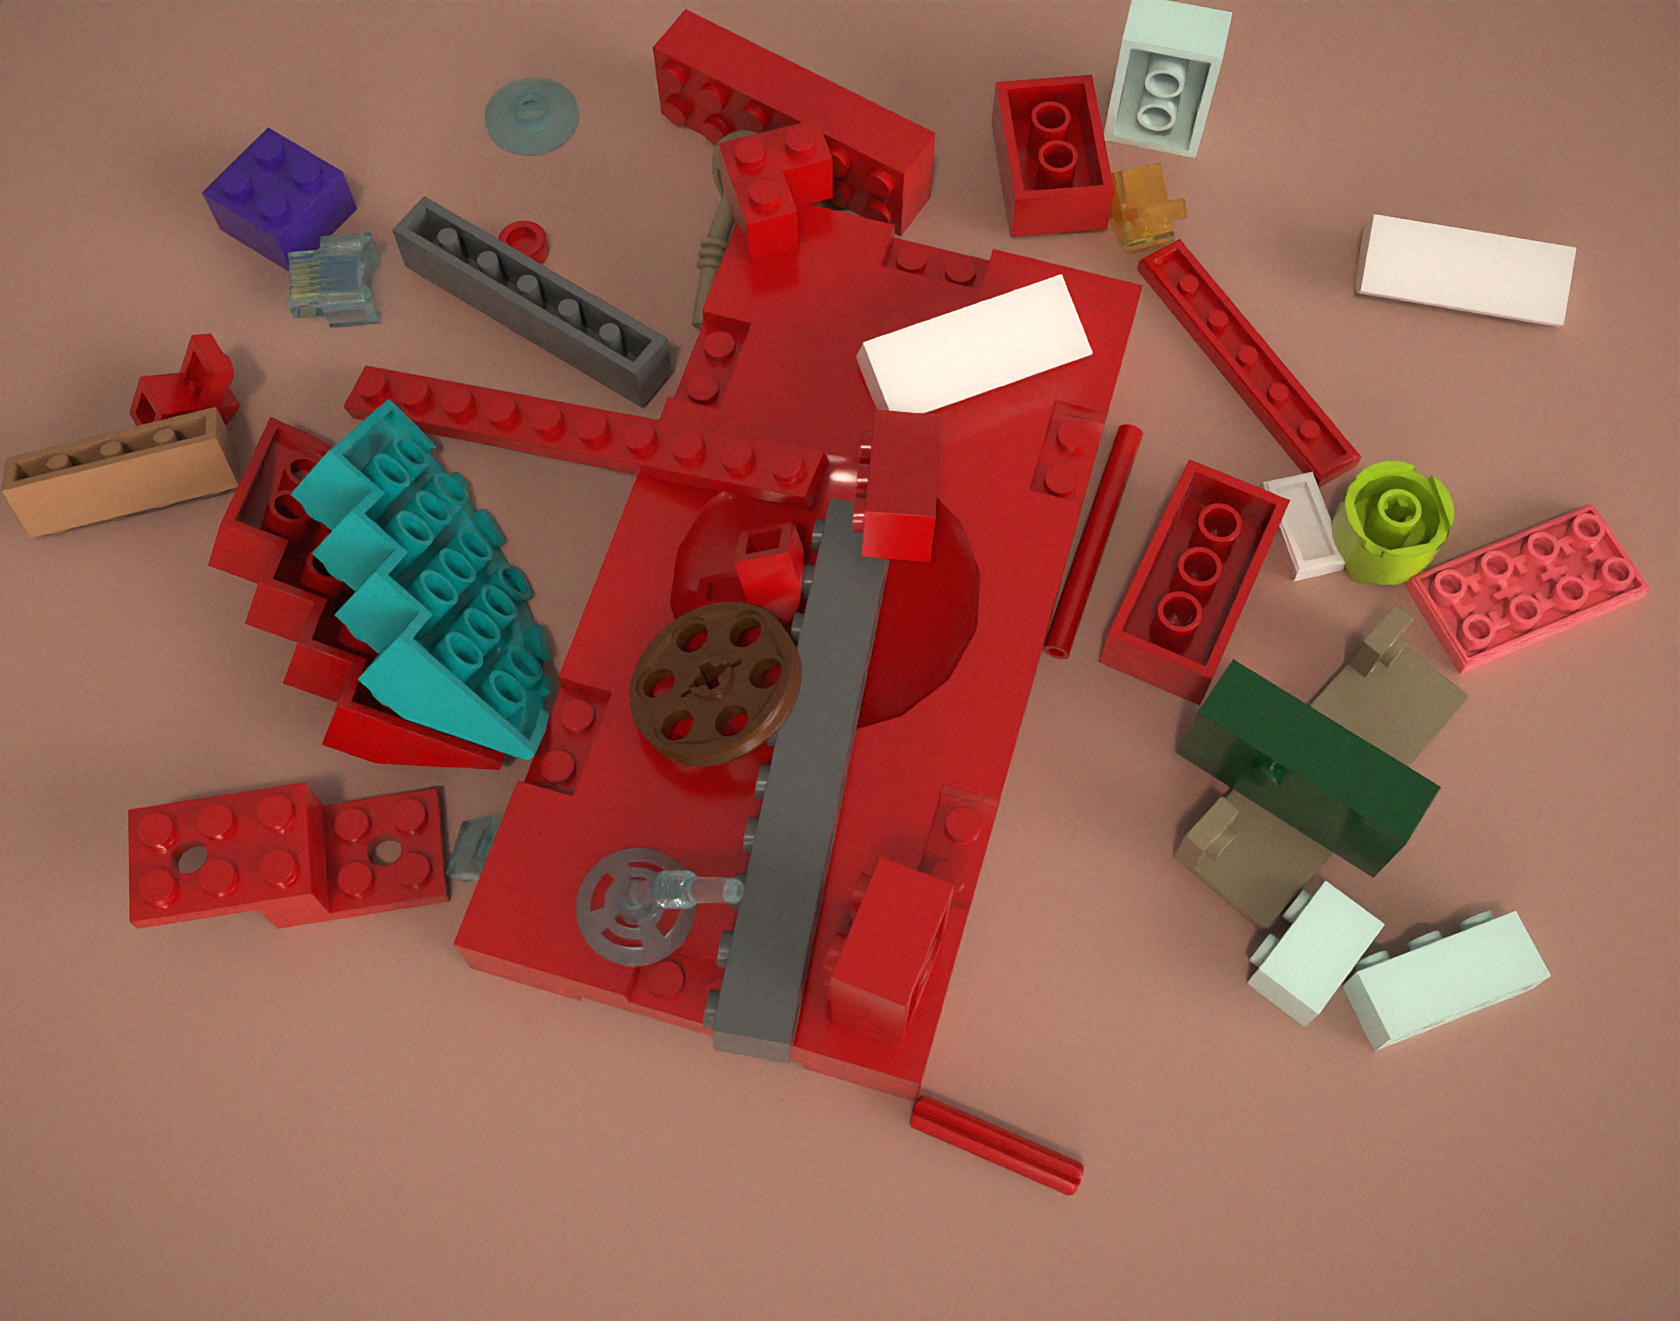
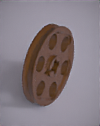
[629,601,802,767]

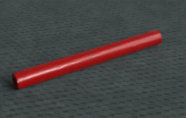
[1043,424,1143,659]

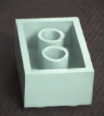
[1104,0,1232,158]

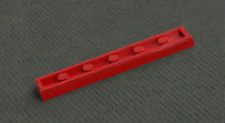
[1137,239,1361,488]

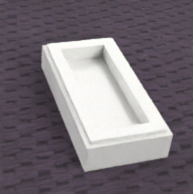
[1261,472,1345,581]

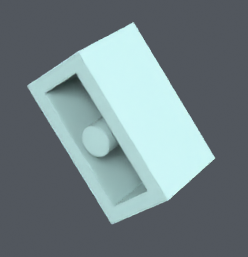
[1247,881,1385,1028]

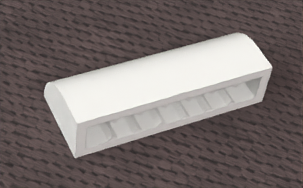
[1355,214,1576,327]
[856,274,1093,414]

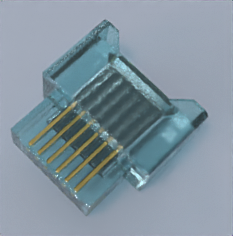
[287,232,381,328]

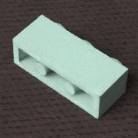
[1342,910,1551,1051]

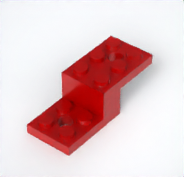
[128,782,450,929]

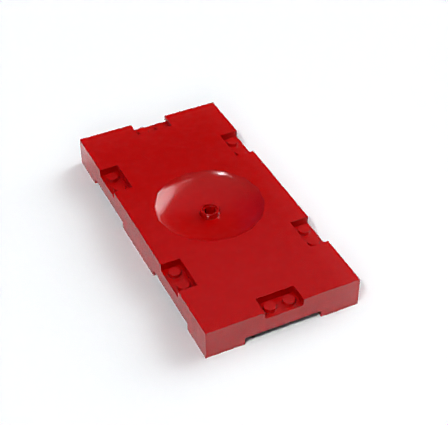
[453,204,1143,1102]

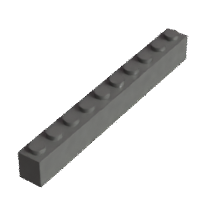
[703,498,890,1064]

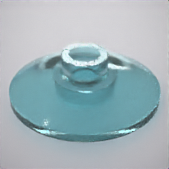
[484,77,579,156]

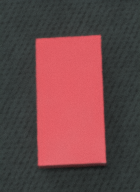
[1405,503,1651,674]

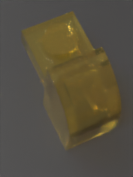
[1109,162,1188,252]

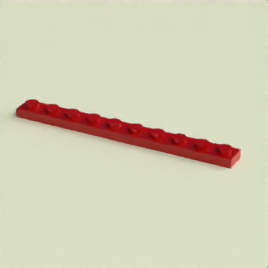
[343,365,829,509]

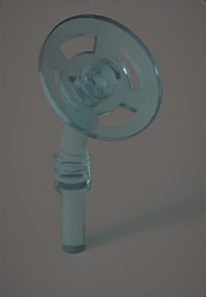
[576,848,744,966]

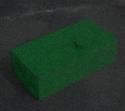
[1177,659,1441,878]

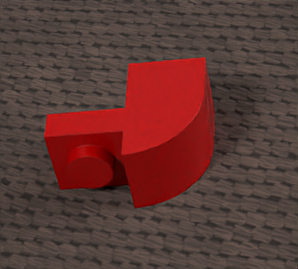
[129,333,240,426]
[693,520,806,633]

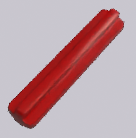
[909,1095,1084,1195]

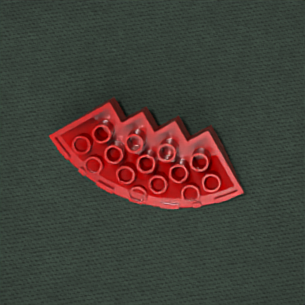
[208,417,505,770]

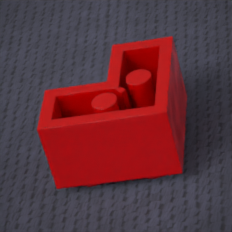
[718,119,833,262]

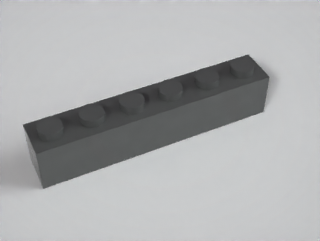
[392,196,672,408]

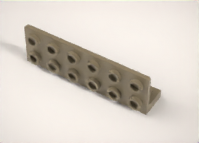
[1174,605,1468,931]

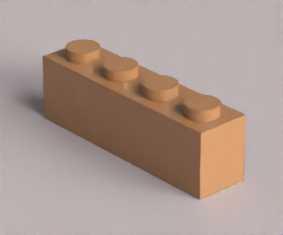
[1,407,239,538]

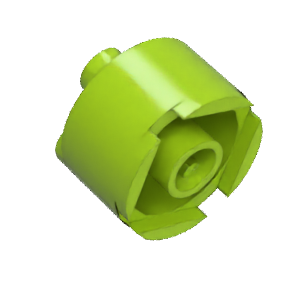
[1331,461,1454,585]

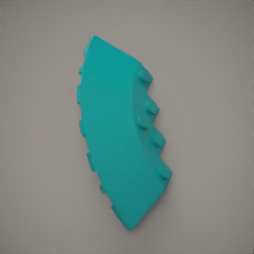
[290,399,552,761]

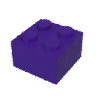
[202,127,357,274]

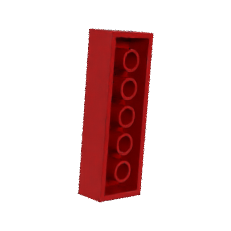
[652,9,935,236]

